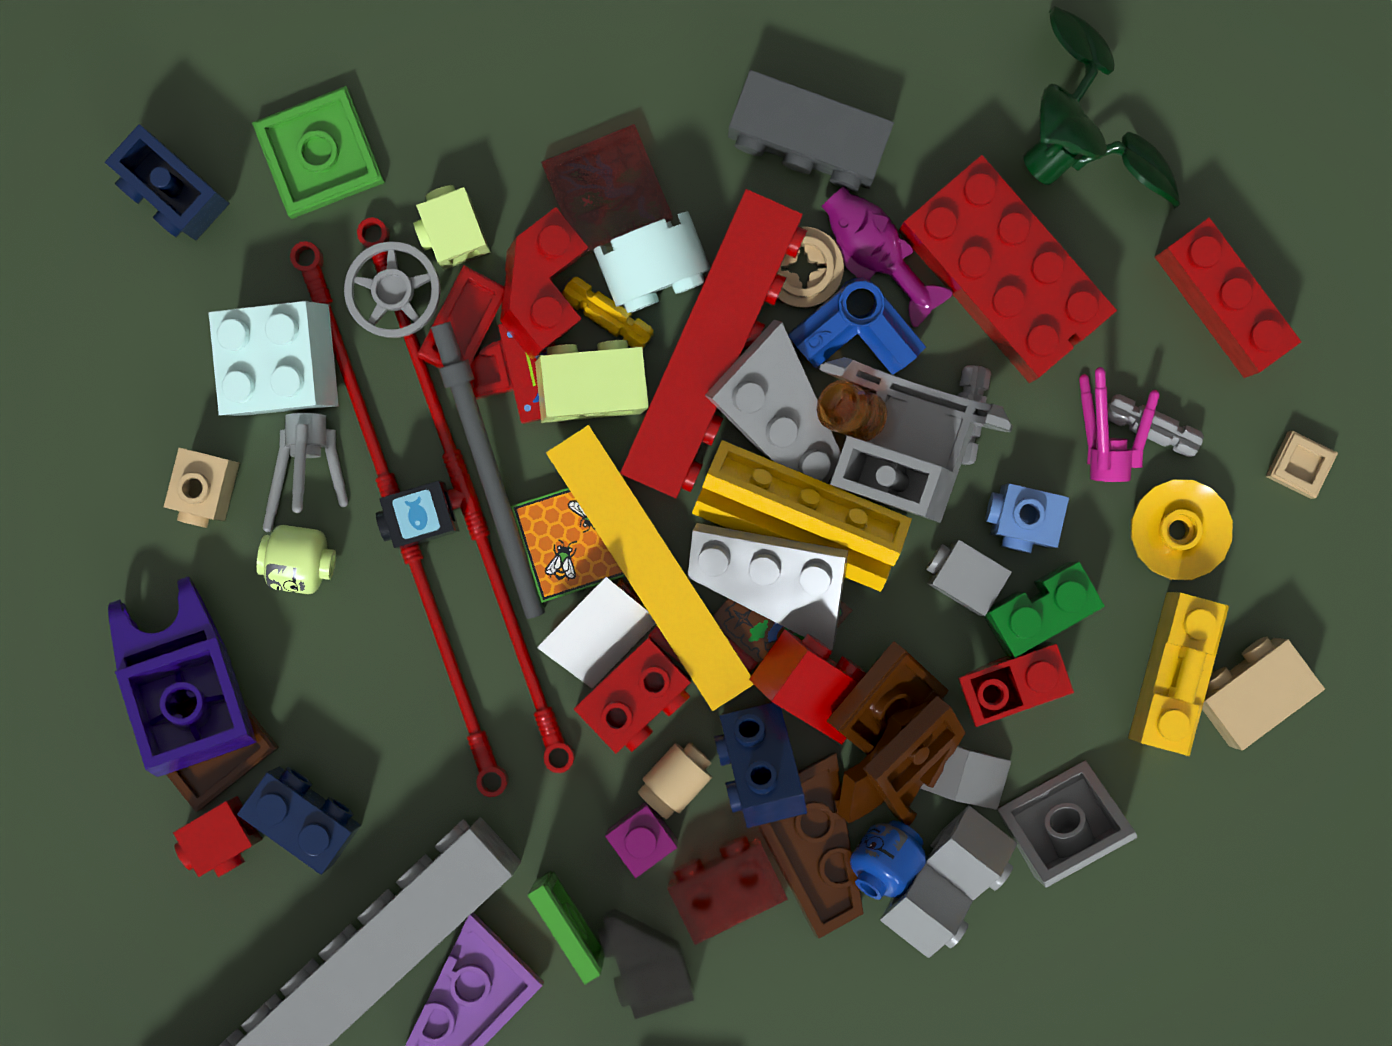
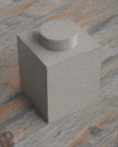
[926,540,1012,616]

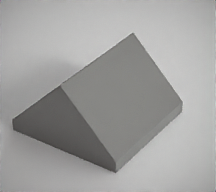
[997,760,1137,888]

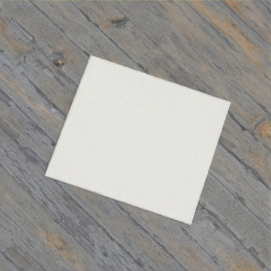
[537,577,656,689]

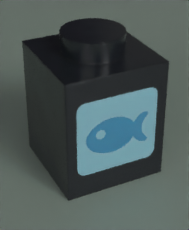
[376,480,460,549]

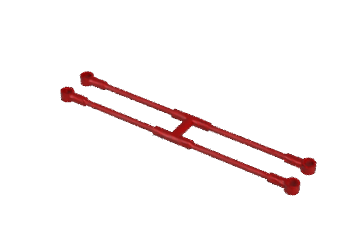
[290,217,575,797]

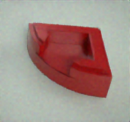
[470,340,513,399]

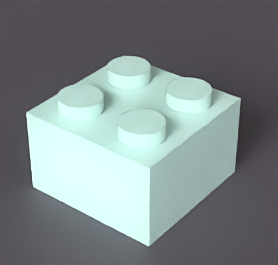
[209,301,339,416]

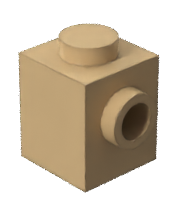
[164,448,240,528]

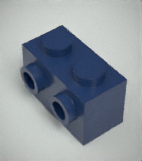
[105,124,230,241]
[714,702,807,828]
[237,767,361,875]

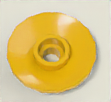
[1131,479,1233,580]

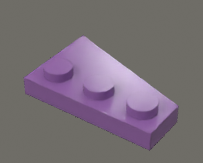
[405,912,544,1046]

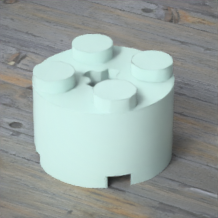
[593,211,711,313]

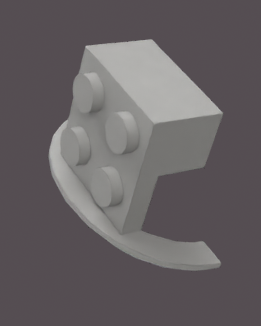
[819,357,1013,523]

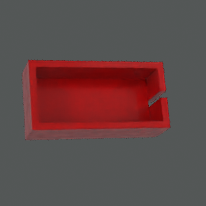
[898,155,1117,384]

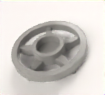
[344,242,441,338]

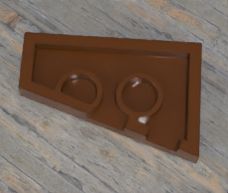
[758,753,864,939]

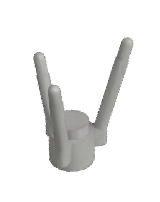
[263,413,348,532]

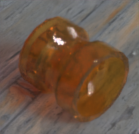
[816,380,887,442]

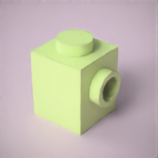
[413,185,491,270]

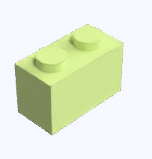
[535,340,649,423]

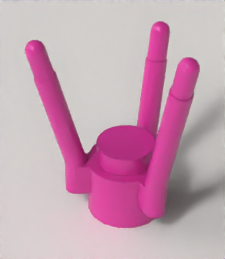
[1079,367,1160,482]

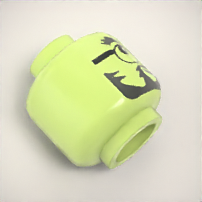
[257,525,336,594]

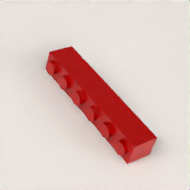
[620,189,808,498]

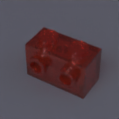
[668,835,788,945]

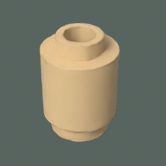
[637,742,713,819]

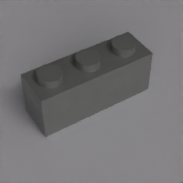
[728,70,894,191]

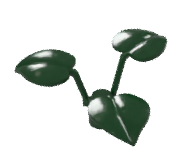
[1023,6,1180,209]

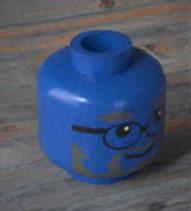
[850,820,927,900]

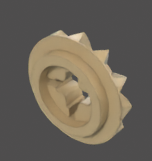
[778,227,844,309]

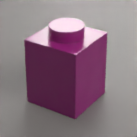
[605,802,678,879]

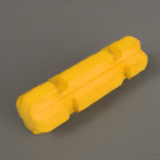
[562,277,654,349]

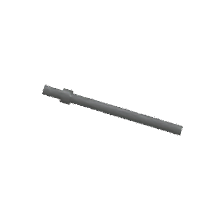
[431,321,545,619]

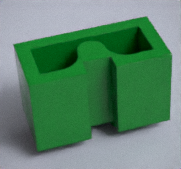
[984,561,1105,658]

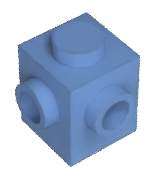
[985,483,1069,553]

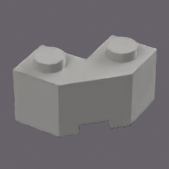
[880,805,1018,958]

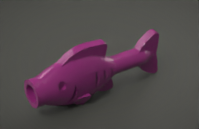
[821,186,953,327]

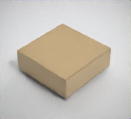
[1266,430,1338,499]

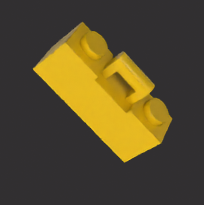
[1128,592,1229,756]

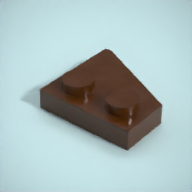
[863,696,966,826]

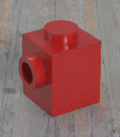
[173,796,263,878]

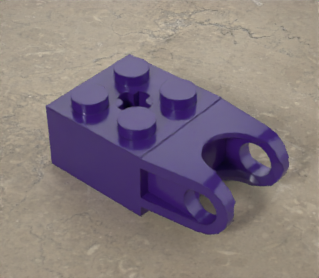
[108,576,257,777]

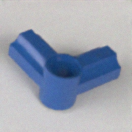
[788,278,926,375]

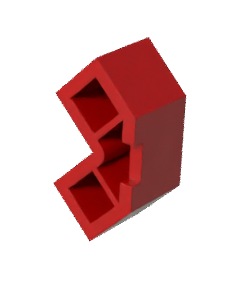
[500,207,588,360]

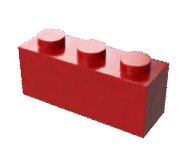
[1155,217,1301,378]

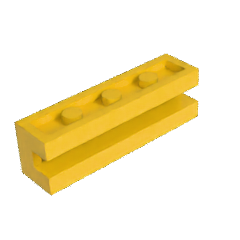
[692,440,912,592]

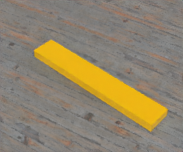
[546,425,754,711]

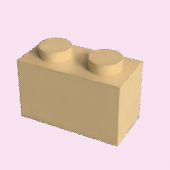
[1202,636,1325,751]

